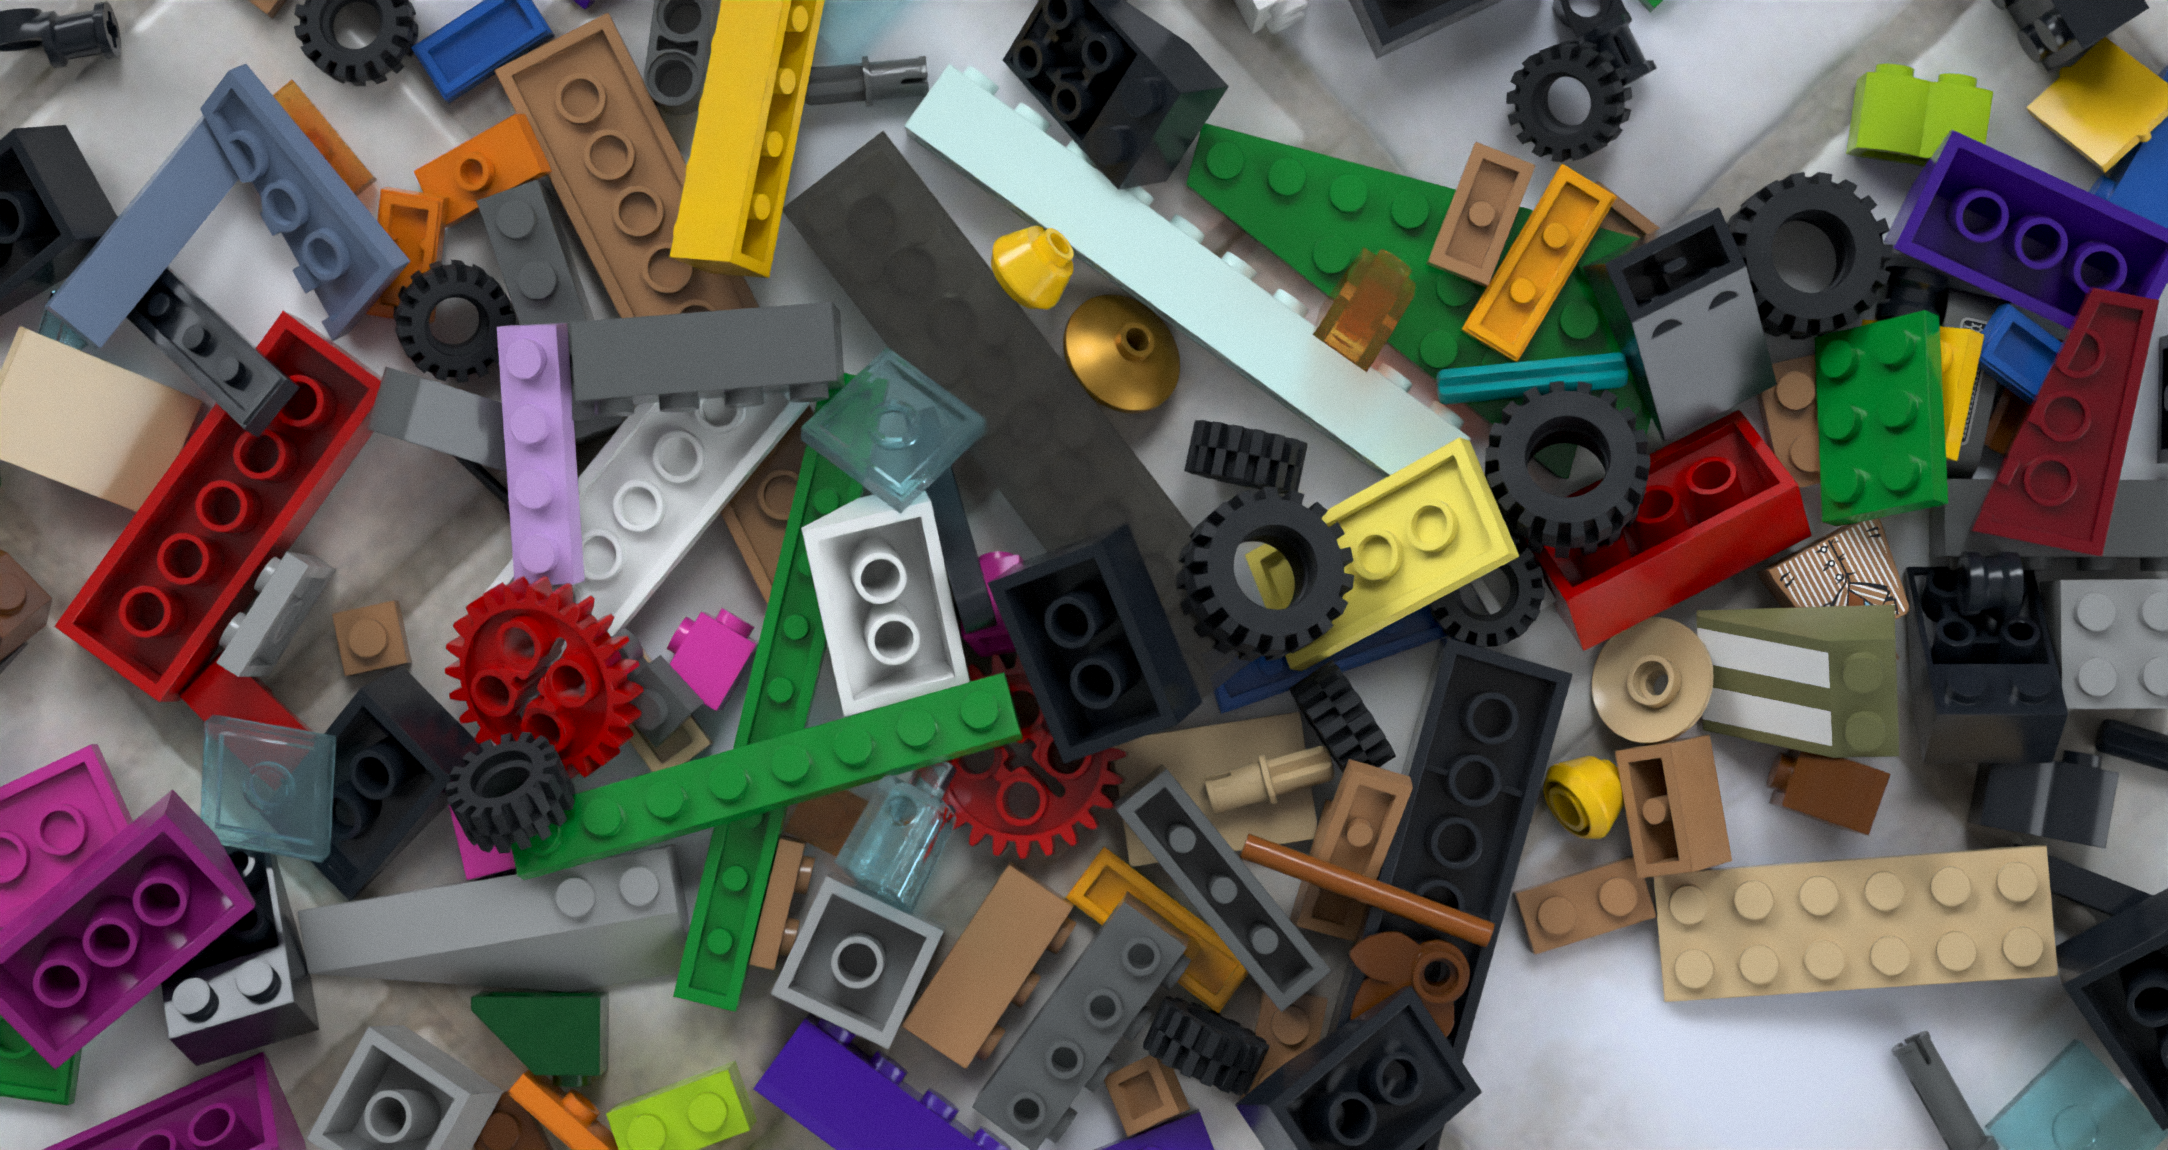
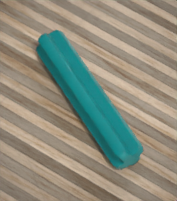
[1436,352,1628,405]

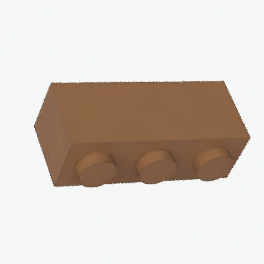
[902,861,1077,1069]

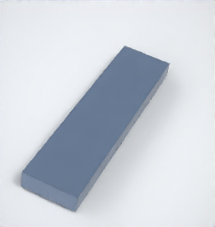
[44,115,239,349]

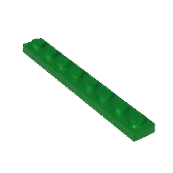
[511,672,1023,881]

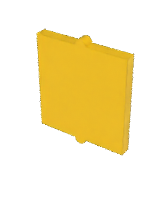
[2026,37,2168,173]

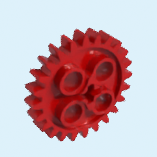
[445,576,644,779]
[922,654,1128,859]

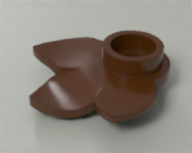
[1349,931,1470,1037]

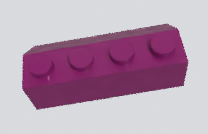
[0,789,256,1070]
[42,1052,306,1150]

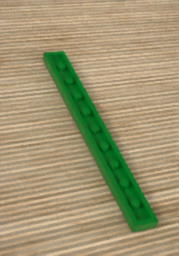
[673,373,890,1012]

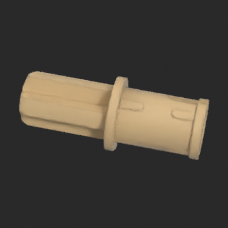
[1204,746,1335,815]

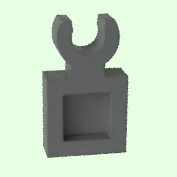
[612,628,704,748]

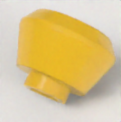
[991,226,1074,309]
[1543,756,1624,839]

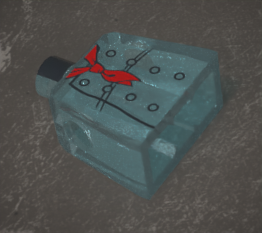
[834,761,957,912]

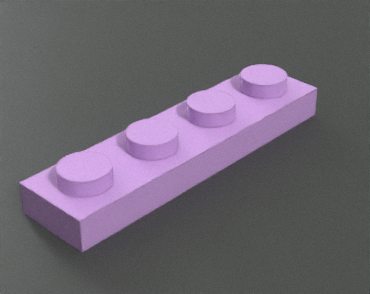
[497,323,585,585]

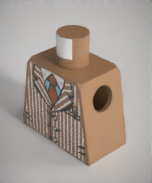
[1757,518,1910,661]

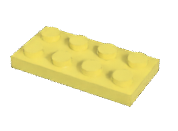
[1245,437,1519,671]

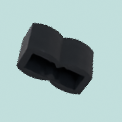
[1967,750,2119,849]

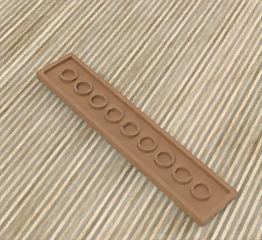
[494,12,814,605]

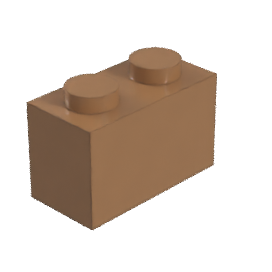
[1615,734,1732,878]

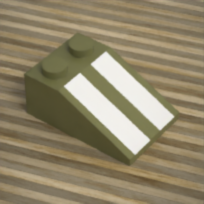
[1696,605,1899,758]

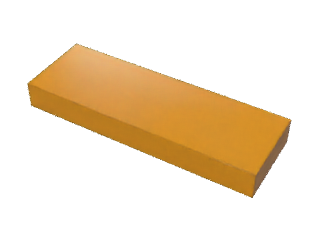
[1460,164,1617,363]
[1066,846,1249,1013]

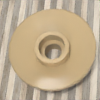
[1591,617,1714,744]

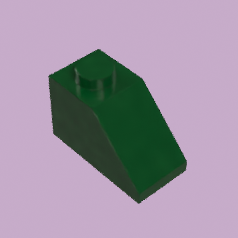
[471,991,609,1087]

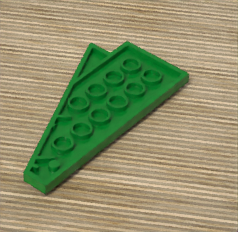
[1186,123,1651,479]

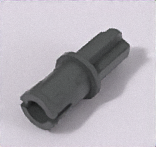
[805,56,929,107]

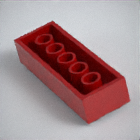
[54,311,382,702]

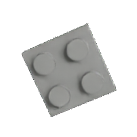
[216,552,336,677]

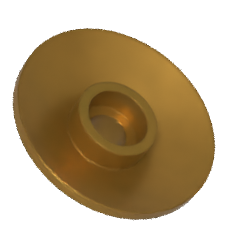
[1063,294,1180,414]

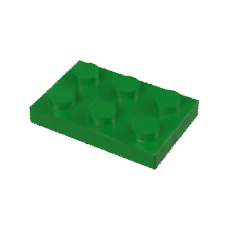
[1815,310,1948,527]

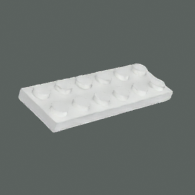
[482,393,811,677]

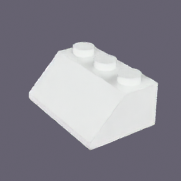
[801,484,970,716]

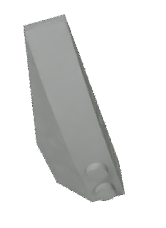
[298,844,690,992]

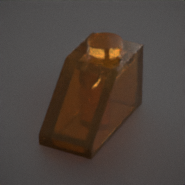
[1313,247,1416,372]

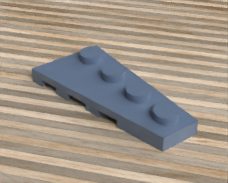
[200,64,410,341]

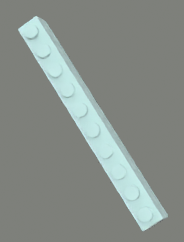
[904,64,1471,478]

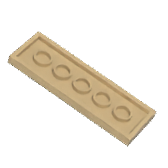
[1654,845,2058,1002]

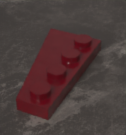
[1969,288,2160,557]

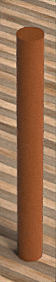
[1240,833,1495,948]

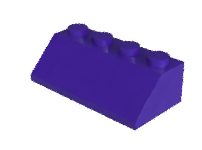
[1884,129,2168,329]
[753,1012,1011,1150]

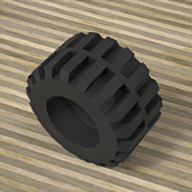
[1727,172,1893,340]
[1485,381,1650,558]
[1176,487,1354,662]

